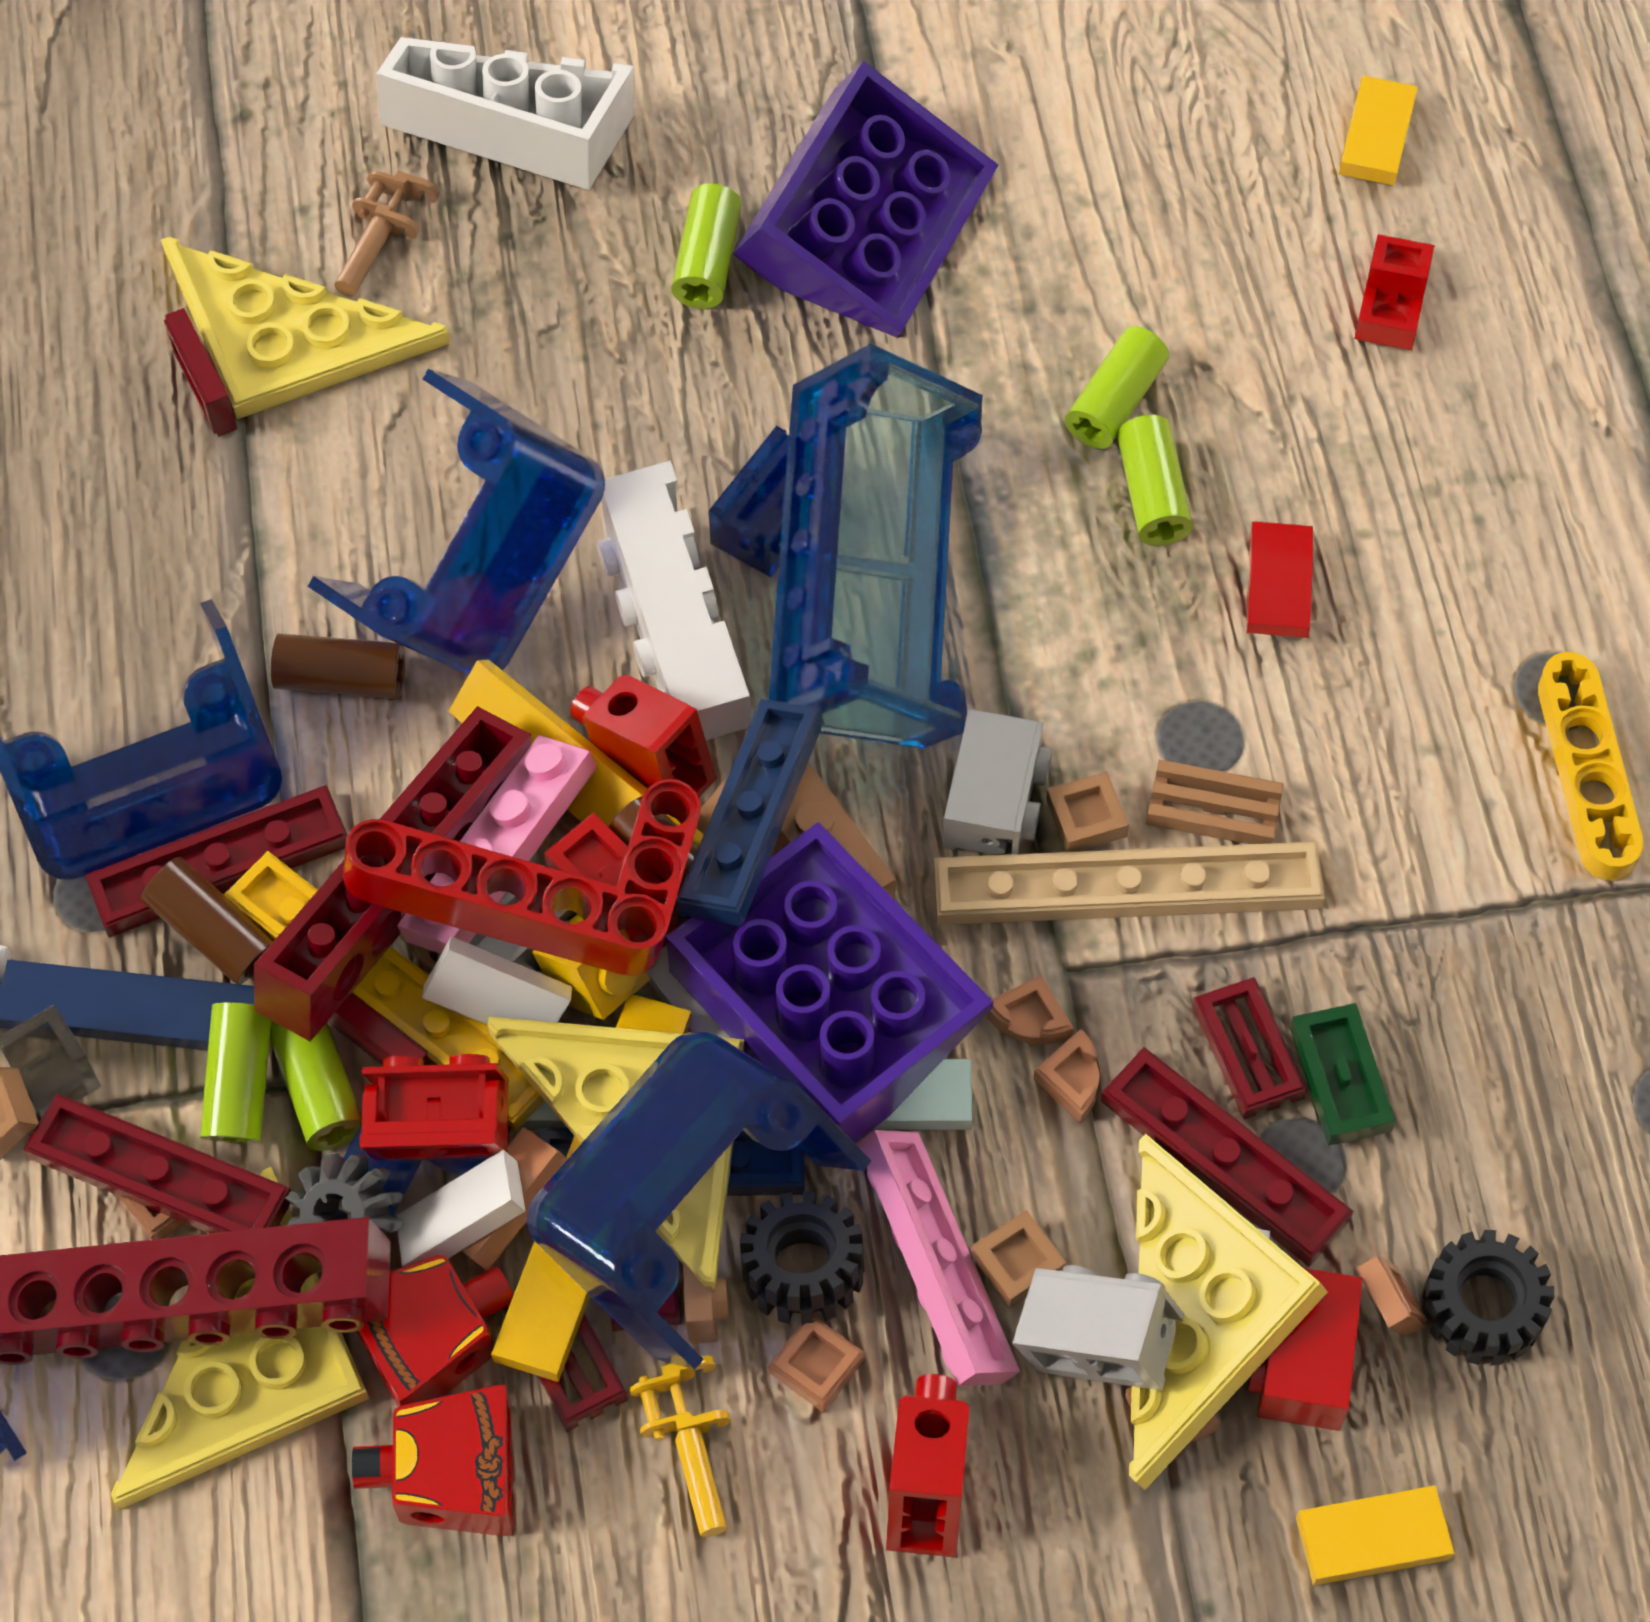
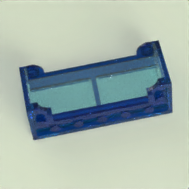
[769,343,983,749]

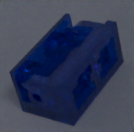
[708,425,841,577]

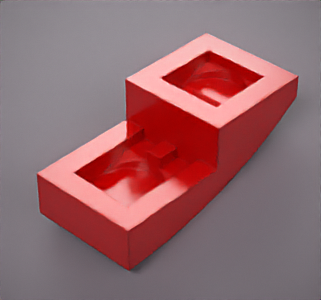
[1354,234,1435,351]
[1246,521,1313,638]

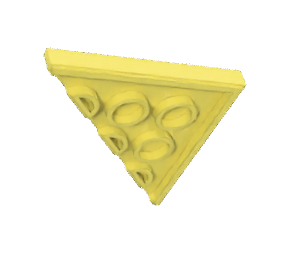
[161,237,450,420]
[487,1016,745,1291]
[1129,1134,1328,1490]
[111,1167,369,1510]

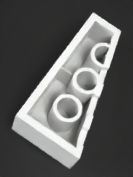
[376,37,634,190]
[597,460,751,740]

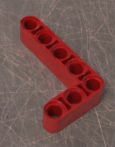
[342,779,701,976]

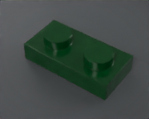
[1290,1003,1396,1146]

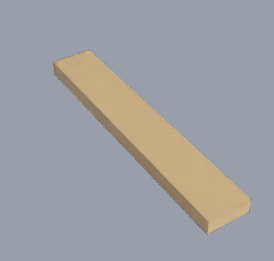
[934,842,1325,925]

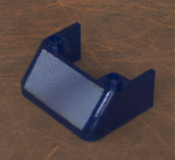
[307,368,605,675]
[0,599,282,880]
[527,1032,871,1370]

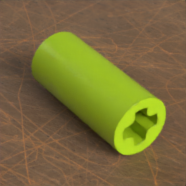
[671,184,742,309]
[1065,326,1169,449]
[1117,415,1193,546]
[200,1003,271,1144]
[270,1021,362,1151]

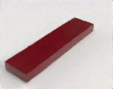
[85,785,348,938]
[1100,1047,1354,1267]
[23,1093,291,1233]

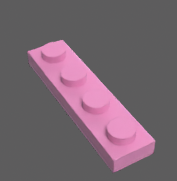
[397,735,597,954]
[857,1130,1020,1386]

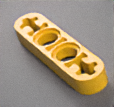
[1538,652,1644,881]

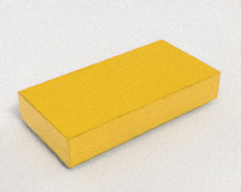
[1338,75,1418,186]
[1296,1485,1454,1586]

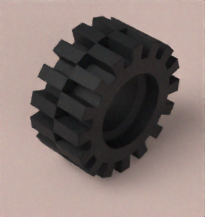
[740,1191,865,1325]
[1422,1230,1555,1366]

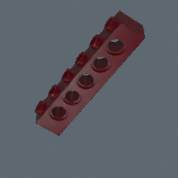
[254,706,531,1042]
[0,1217,391,1365]

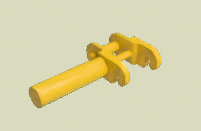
[629,1355,731,1537]

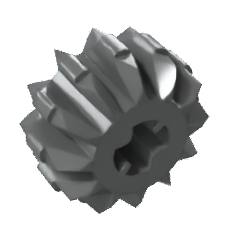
[285,1153,404,1248]

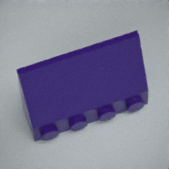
[732,60,999,337]
[666,822,994,1156]

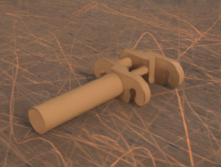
[334,171,440,297]

